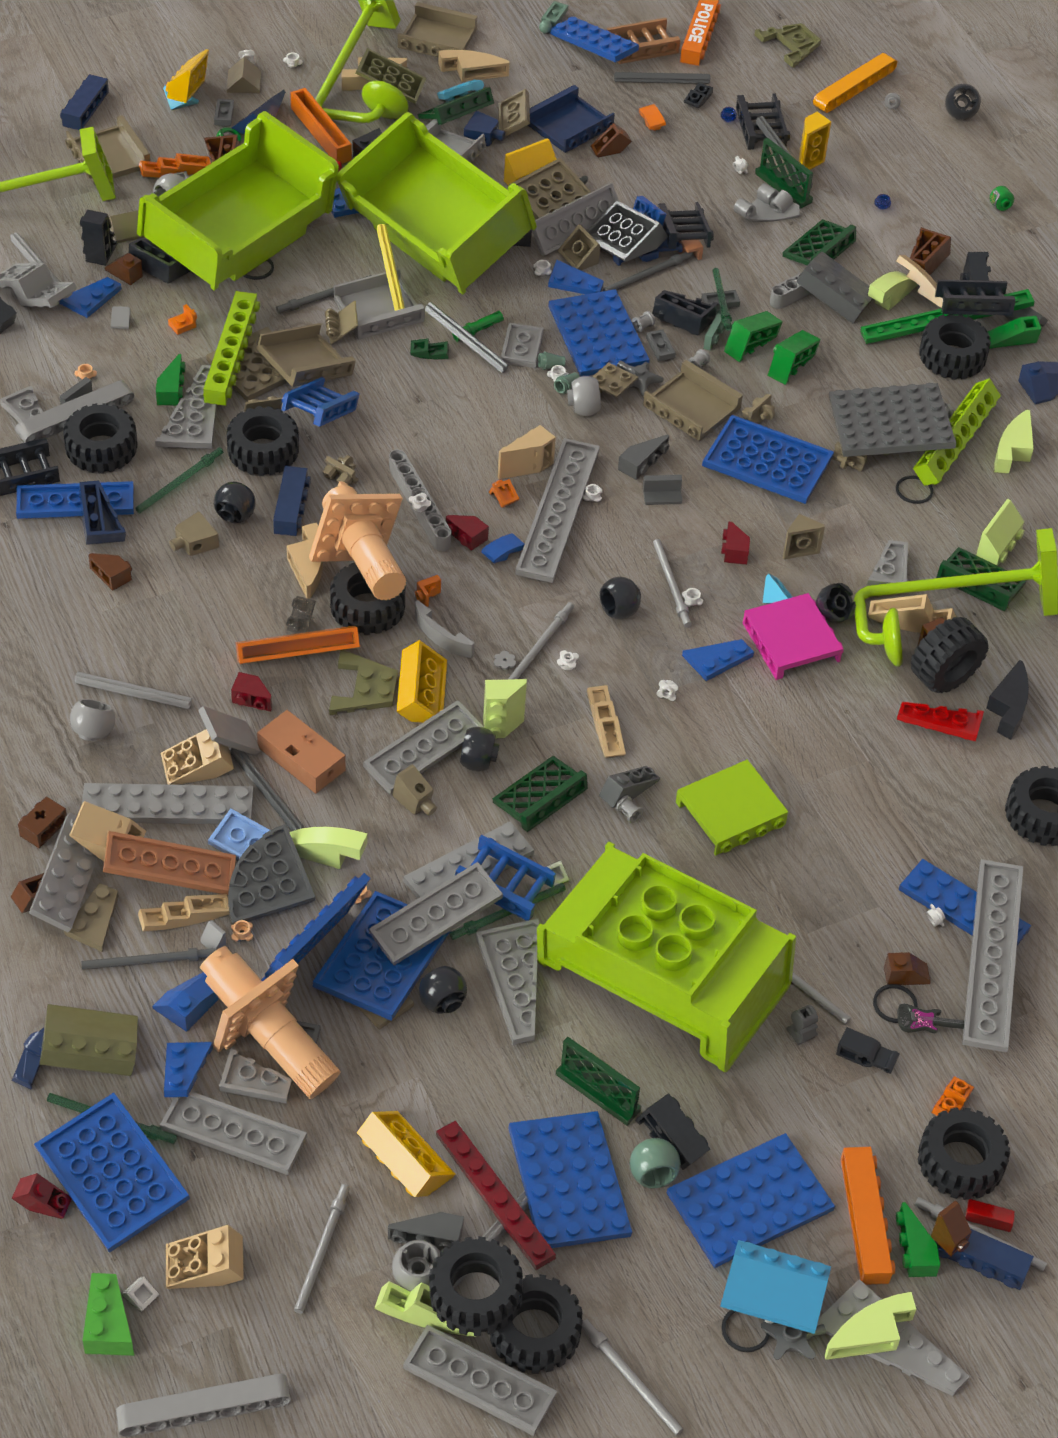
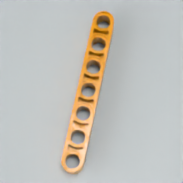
[813,53,897,113]

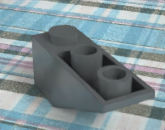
[618,435,670,480]
[599,766,660,808]
[388,1212,464,1251]

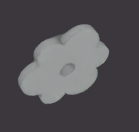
[494,651,516,670]

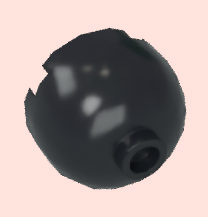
[816,583,856,622]

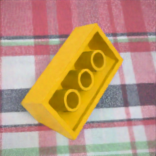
[166,49,209,103]
[397,640,447,723]
[357,1111,456,1197]

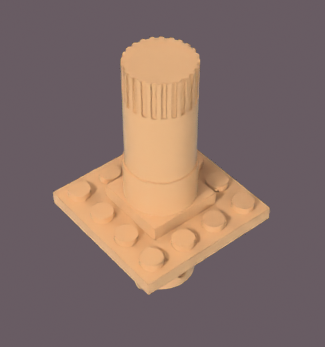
[309,481,406,600]
[200,946,341,1099]

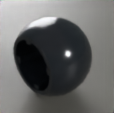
[945,83,981,120]
[214,481,256,523]
[600,577,641,619]
[460,726,500,771]
[419,966,467,1014]

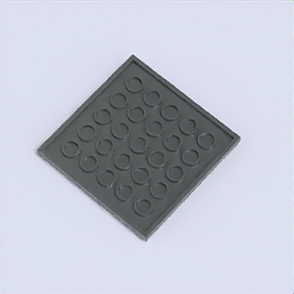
[829,383,956,457]

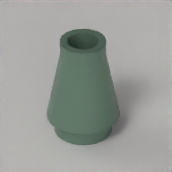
[538,351,566,370]
[554,372,580,394]

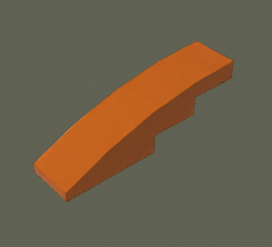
[139,153,211,178]

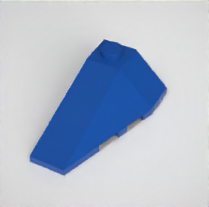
[152,972,220,1032]

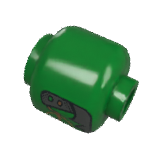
[989,186,1015,211]

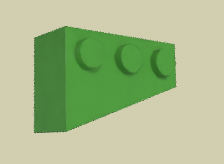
[82,1273,134,1356]

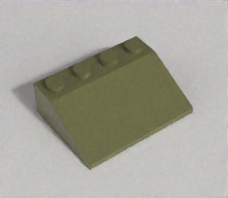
[355,48,426,104]
[39,1004,138,1076]

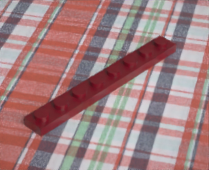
[436,1120,556,1270]

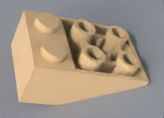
[498,425,556,479]
[161,729,234,785]
[69,801,146,862]
[166,1225,244,1289]

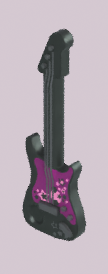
[897,1003,964,1034]

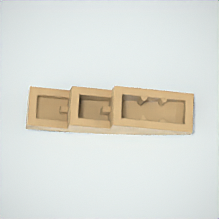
[896,255,943,308]
[587,685,626,758]
[138,894,229,932]

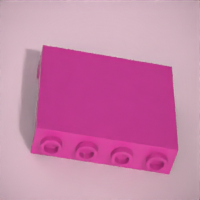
[743,593,844,680]

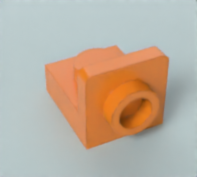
[168,304,197,335]
[489,479,520,508]
[415,575,441,607]

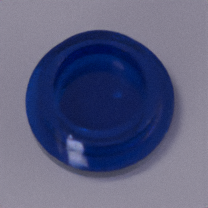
[720,107,737,122]
[874,194,891,210]

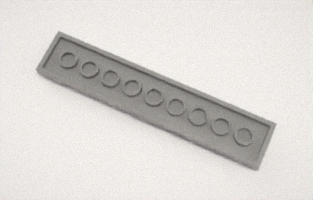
[515,438,600,583]
[962,859,1023,1053]

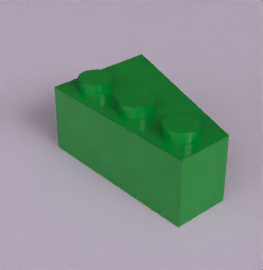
[724,311,783,362]
[767,330,821,385]

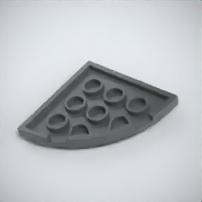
[228,824,315,925]

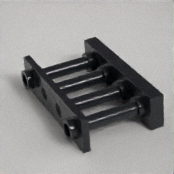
[736,93,790,150]
[658,202,714,249]
[935,280,1016,316]
[0,438,60,496]

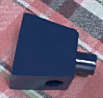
[464,111,505,147]

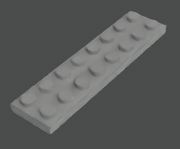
[82,783,254,824]

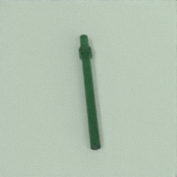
[712,268,732,331]
[135,447,224,514]
[449,883,566,940]
[47,1093,177,1144]

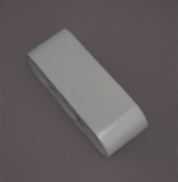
[770,272,810,309]

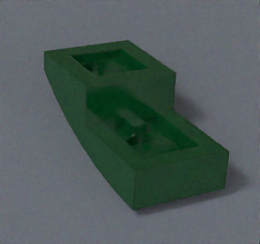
[410,338,449,360]

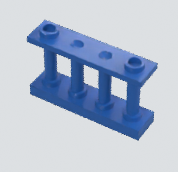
[281,377,360,427]
[455,834,556,921]

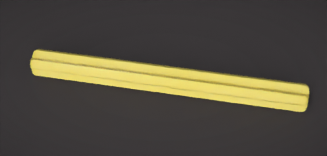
[377,224,405,311]

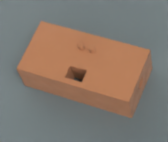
[257,710,346,794]

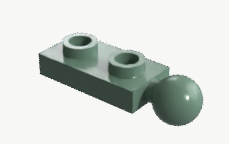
[539,1,568,34]
[703,309,730,351]

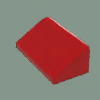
[965,1199,1015,1232]

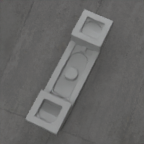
[415,600,474,658]

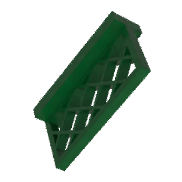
[418,87,494,125]
[755,138,813,209]
[782,219,856,266]
[936,547,1027,612]
[492,756,588,832]
[555,1036,642,1126]

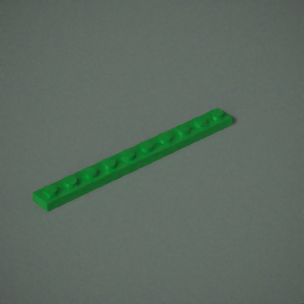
[860,289,1035,344]

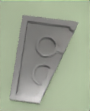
[0,386,43,422]
[867,540,908,585]
[219,1048,292,1104]

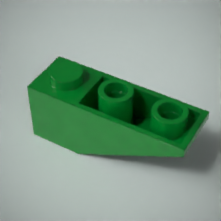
[987,316,1042,349]
[156,354,186,406]
[896,1202,940,1277]

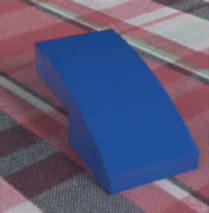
[481,533,525,563]

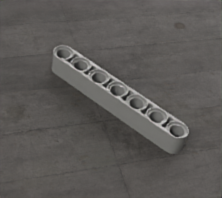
[15,380,135,443]
[389,449,451,552]
[116,1374,291,1437]

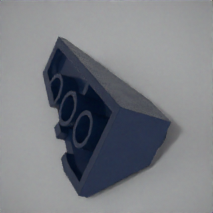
[231,89,286,134]
[1018,361,1058,405]

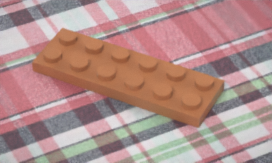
[103,831,236,895]

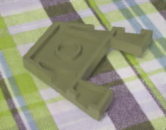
[754,23,821,68]
[329,650,398,715]

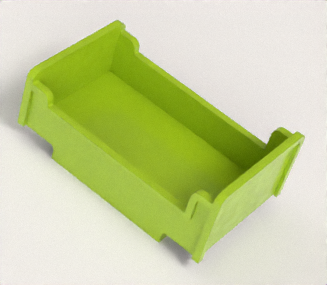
[137,111,339,290]
[336,112,537,295]
[537,841,796,1073]

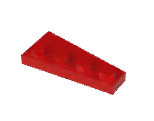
[897,702,984,742]

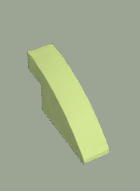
[868,271,918,310]
[994,410,1034,473]
[290,827,367,869]
[374,1281,476,1337]
[825,1292,916,1360]

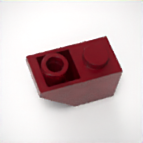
[445,515,489,551]
[721,521,750,565]
[231,672,272,712]
[12,1173,72,1219]

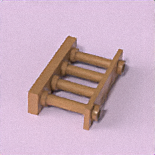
[607,18,680,64]

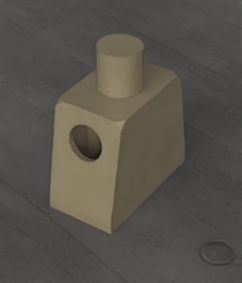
[169,511,219,556]
[392,764,437,816]

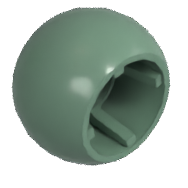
[629,1138,680,1188]

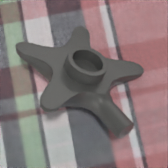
[617,360,664,396]
[761,1322,826,1360]

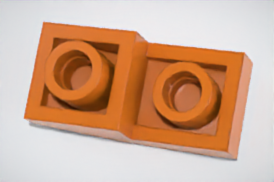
[639,104,666,130]
[931,1076,974,1116]

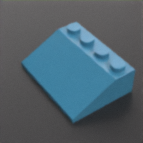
[720,1240,831,1334]

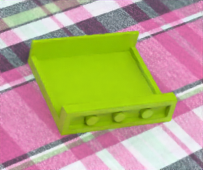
[676,759,788,856]

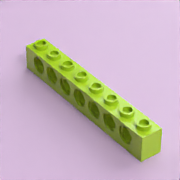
[203,291,260,406]
[913,379,1001,486]

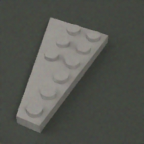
[155,365,217,449]
[476,918,539,1045]
[817,1279,970,1396]

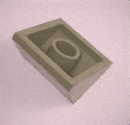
[227,57,261,93]
[109,210,144,243]
[557,224,600,270]
[783,514,825,559]

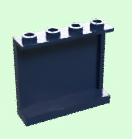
[528,85,615,153]

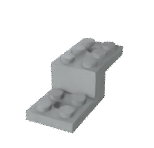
[0,263,77,308]

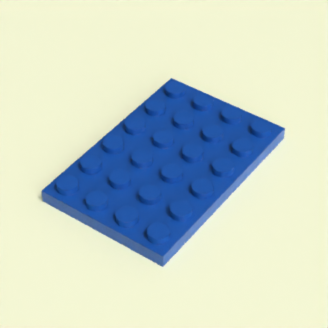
[548,289,650,377]
[702,415,834,504]
[262,873,371,981]
[313,891,451,1021]
[34,1093,190,1253]
[508,1111,632,1248]
[666,1133,835,1268]

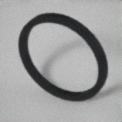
[244,258,274,280]
[896,475,933,504]
[873,984,918,1023]
[721,1310,770,1352]

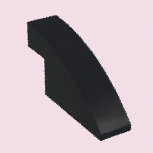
[986,660,1029,740]

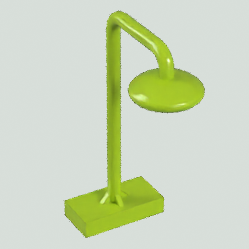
[315,0,408,123]
[0,127,116,201]
[854,528,1058,667]

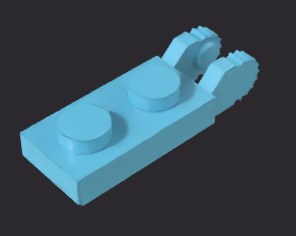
[437,79,484,101]

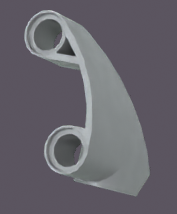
[734,183,800,221]

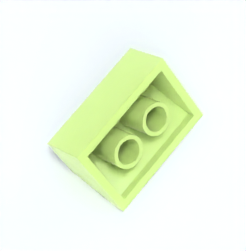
[976,499,1025,566]
[483,679,527,739]

